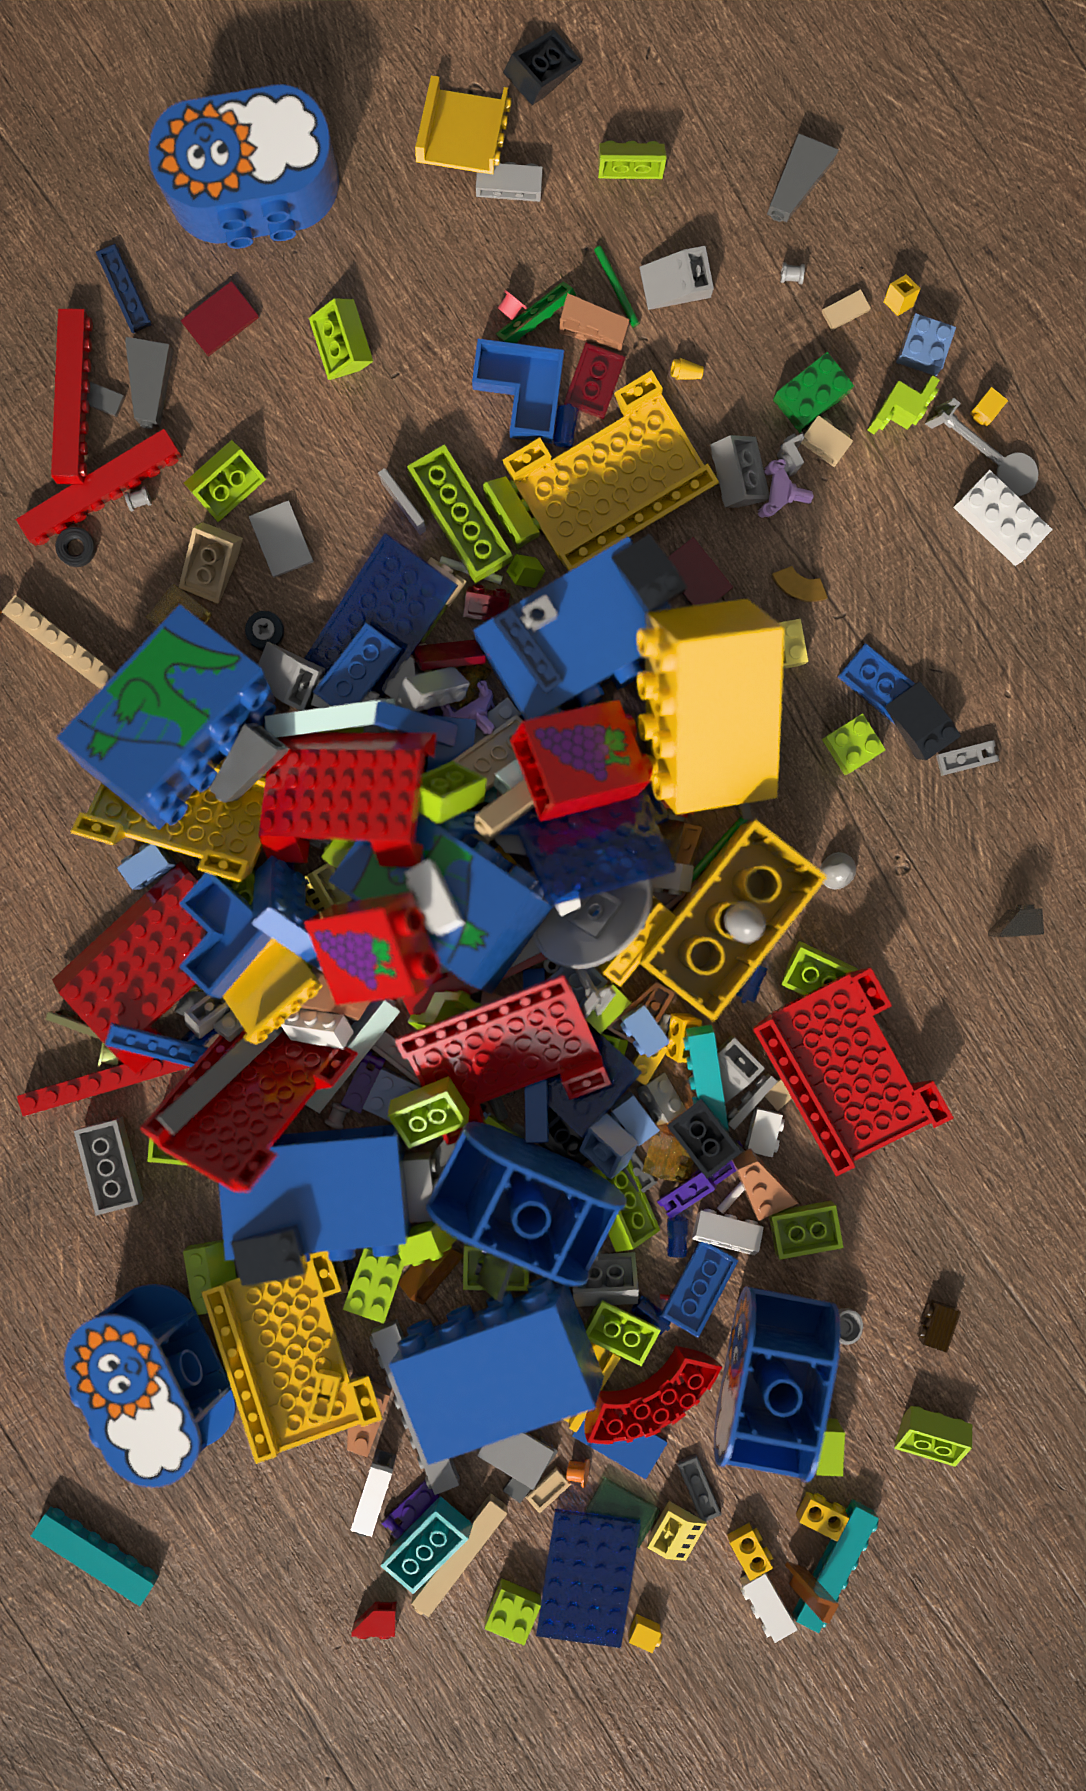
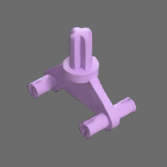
[758,459,813,517]
[441,681,495,735]

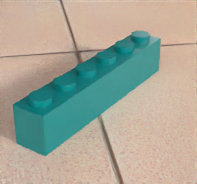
[683,1025,729,1130]
[792,1499,879,1634]
[31,1507,159,1607]

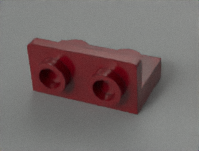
[463,584,511,621]

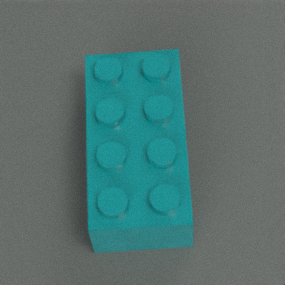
[381,1496,473,1594]

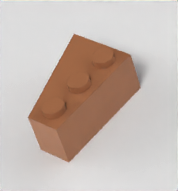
[559,294,629,351]
[301,966,370,1021]
[607,981,675,1043]
[732,1148,798,1221]
[347,1374,392,1458]

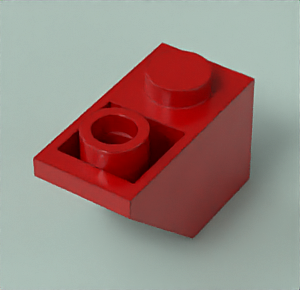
[351,1602,397,1639]

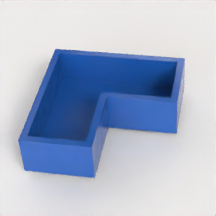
[472,339,564,444]
[252,855,322,971]
[179,872,272,999]

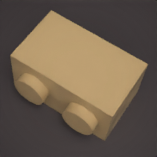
[801,415,853,467]

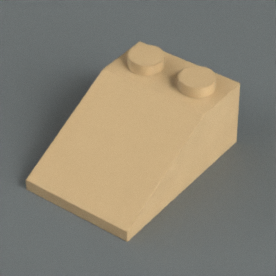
[179,522,243,603]

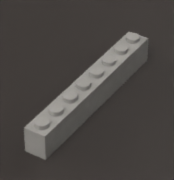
[370,1319,460,1495]

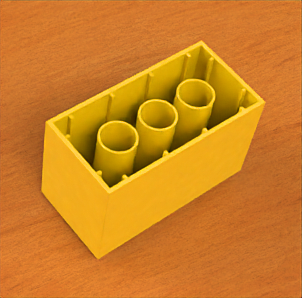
[637,599,784,814]
[639,820,827,1021]

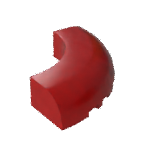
[584,1346,722,1444]

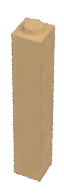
[474,779,535,841]
[411,1493,508,1617]

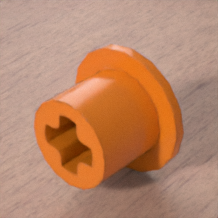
[567,1458,590,1488]

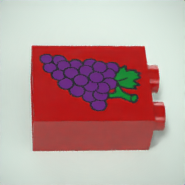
[510,700,653,821]
[304,891,443,1005]

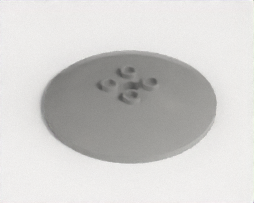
[533,848,653,969]

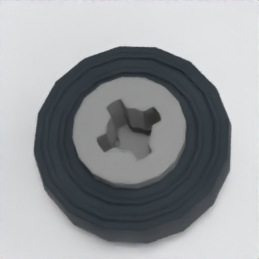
[245,611,284,650]

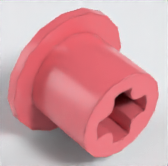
[497,290,527,320]

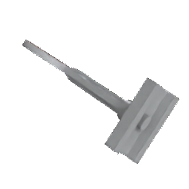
[925,398,1038,496]
[574,968,616,1019]

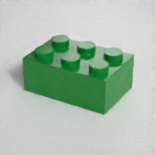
[773,352,854,433]

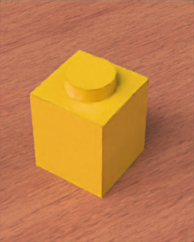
[884,274,921,316]
[970,387,1008,427]
[627,1614,663,1653]

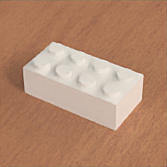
[953,470,1052,566]

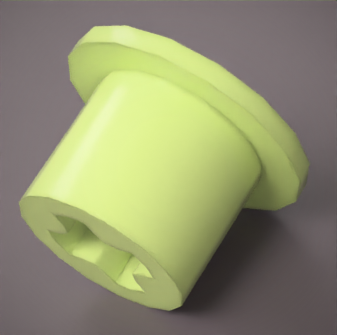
[98,1042,119,1067]

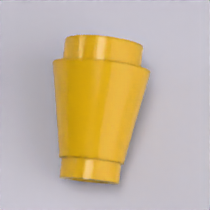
[670,358,704,380]

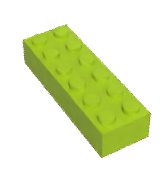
[407,444,513,584]

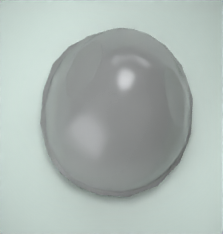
[820,852,856,890]
[725,902,765,942]
[838,1308,863,1345]

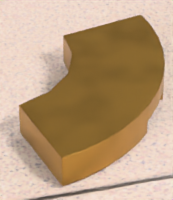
[771,566,828,602]

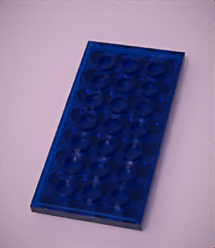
[304,533,458,698]

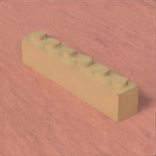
[2,595,116,689]

